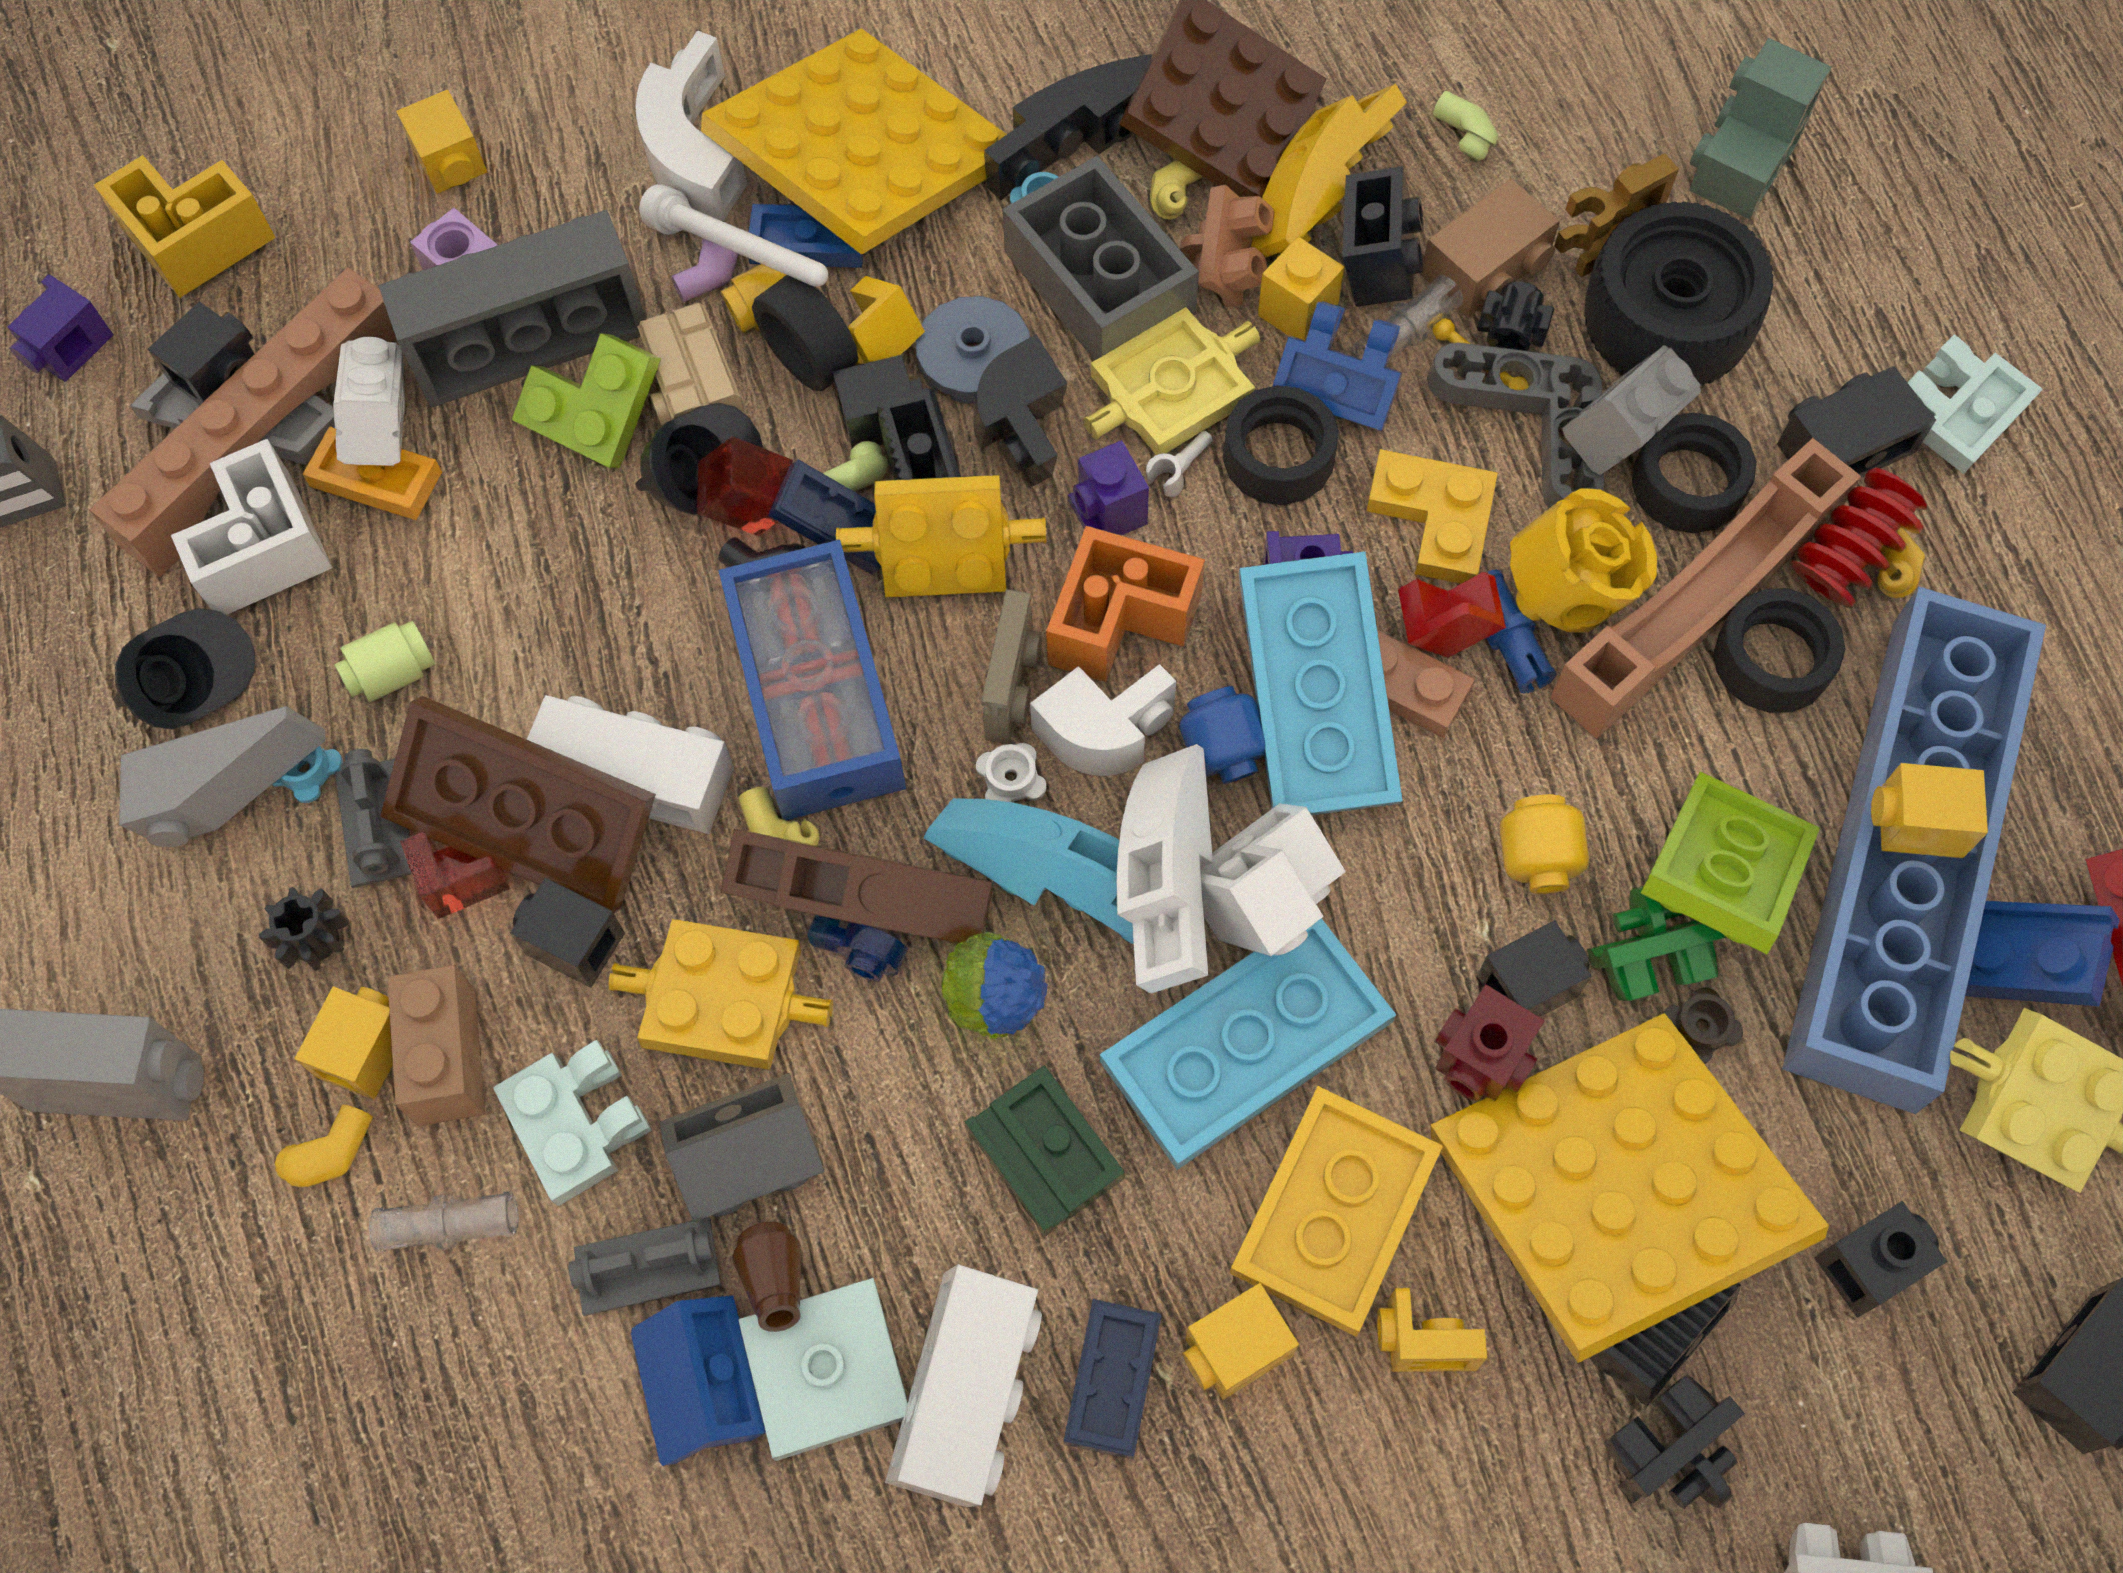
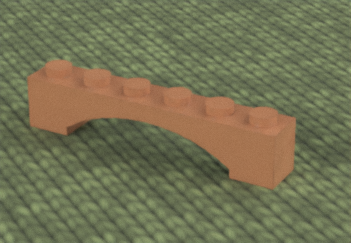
[89,267,399,577]
[1550,438,1861,739]

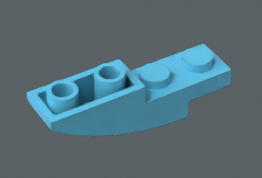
[923,798,1134,944]

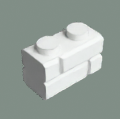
[333,337,405,466]

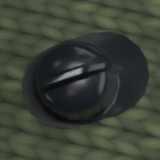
[635,403,764,515]
[113,608,255,730]

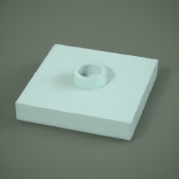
[738,1278,908,1461]

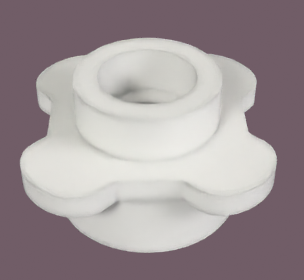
[976,743,1046,802]

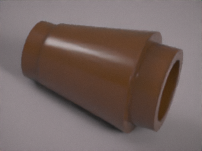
[732,1222,801,1332]

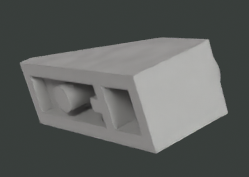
[119,706,325,847]

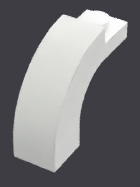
[636,31,747,221]

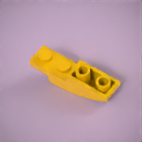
[1251,83,1407,258]

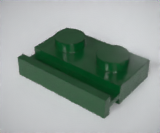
[964,1065,1125,1236]

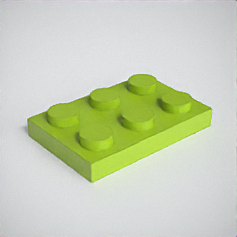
[1641,771,1820,955]

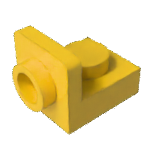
[1377,1288,1487,1372]

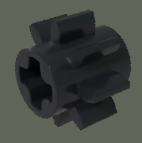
[1477,282,1555,351]
[259,887,349,971]

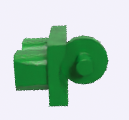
[1587,886,1726,1001]

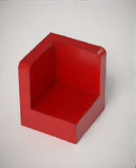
[1398,572,1506,658]

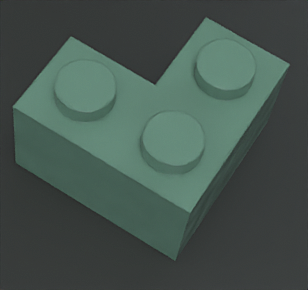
[1689,38,1832,220]

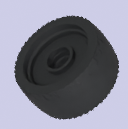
[1584,201,1773,386]

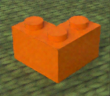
[1046,526,1205,682]

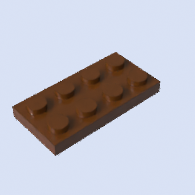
[380,696,656,913]

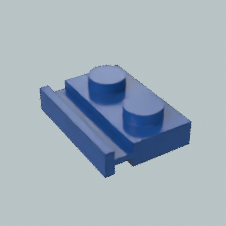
[1965,901,2120,1007]

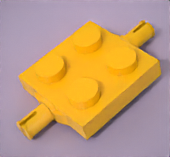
[836,475,1047,598]
[608,919,833,1070]

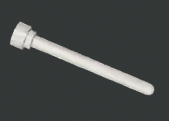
[639,184,828,287]

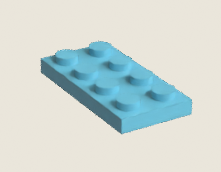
[1238,552,1403,815]
[1100,918,1396,1170]

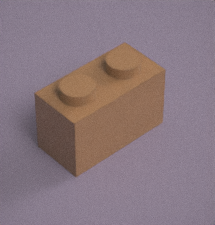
[1420,178,1560,317]
[387,965,485,1126]

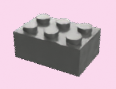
[1002,155,1199,360]

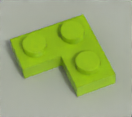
[512,333,661,468]

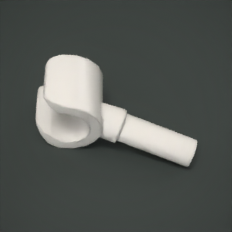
[1146,431,1213,497]

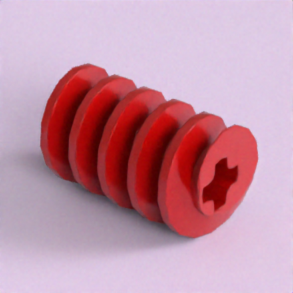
[1791,467,1927,608]

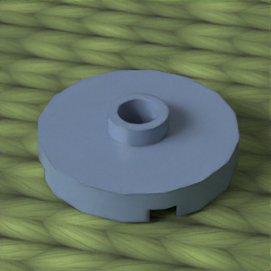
[916,296,1030,404]

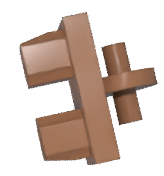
[1180,185,1274,307]

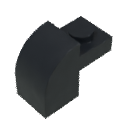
[973,334,1067,487]

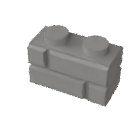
[1563,345,1701,475]

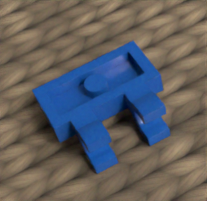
[1273,301,1403,431]

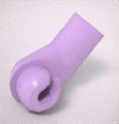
[671,239,738,303]

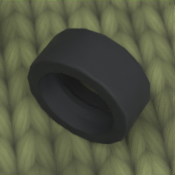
[752,275,858,391]
[1223,385,1339,505]
[1631,412,1757,533]
[1714,588,1846,713]

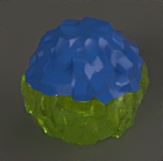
[941,932,1048,1039]

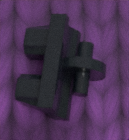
[1604,1374,1745,1509]

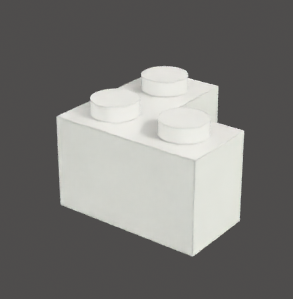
[171,439,333,615]
[1200,803,1346,956]

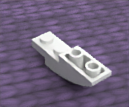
[1117,744,1213,993]

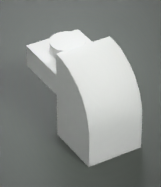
[1030,664,1176,776]

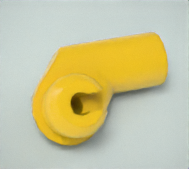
[275,1104,373,1187]

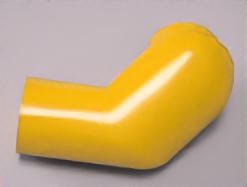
[1877,528,1925,598]

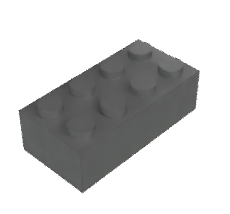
[378,209,646,408]

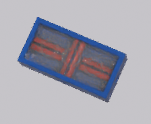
[718,540,906,820]

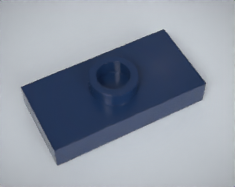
[768,459,881,575]
[1063,1299,1162,1460]

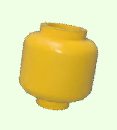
[1499,794,1590,894]

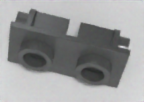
[335,749,416,888]
[568,1217,721,1316]

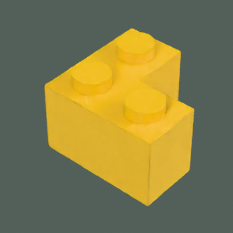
[94,155,276,298]

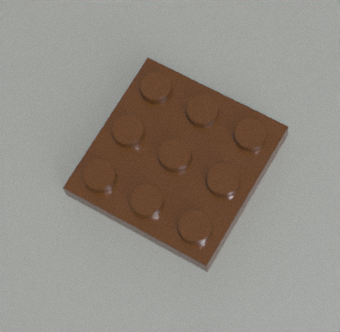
[1119,0,1327,198]

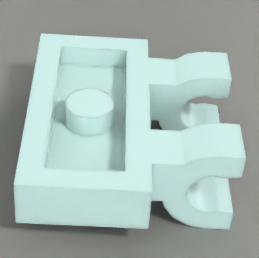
[1907,334,2043,474]
[493,1040,652,1206]

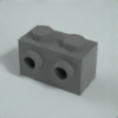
[660,1073,825,1222]

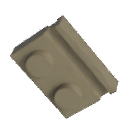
[981,589,1042,744]

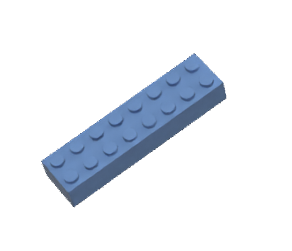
[1782,587,2046,1114]

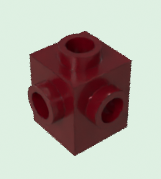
[1434,984,1545,1101]

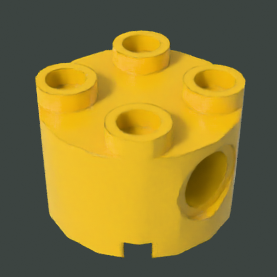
[1510,488,1657,632]

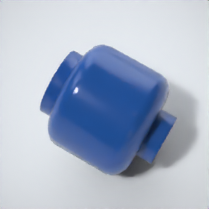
[1179,686,1266,785]

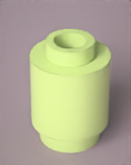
[334,621,435,703]

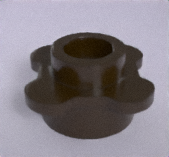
[1663,987,1743,1064]

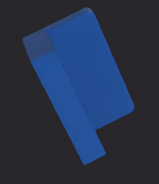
[631,1295,766,1466]

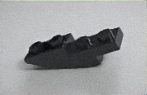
[984,54,1153,200]

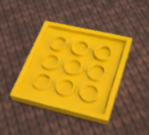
[701,28,1007,255]
[1431,1013,1829,1363]

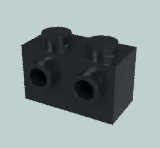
[1342,166,1424,307]

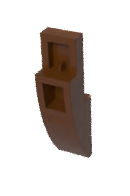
[720,829,995,946]

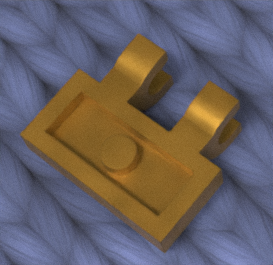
[1554,153,1679,278]

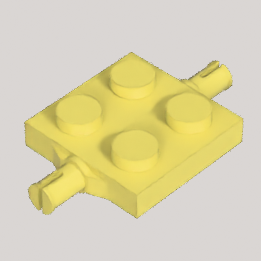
[1083,307,1260,455]
[1950,1008,2123,1193]

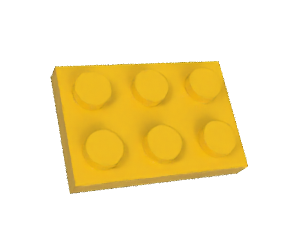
[1229,1086,1443,1337]

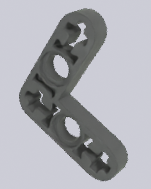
[1427,343,1604,508]

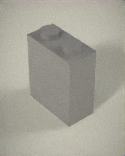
[0,1009,204,1121]

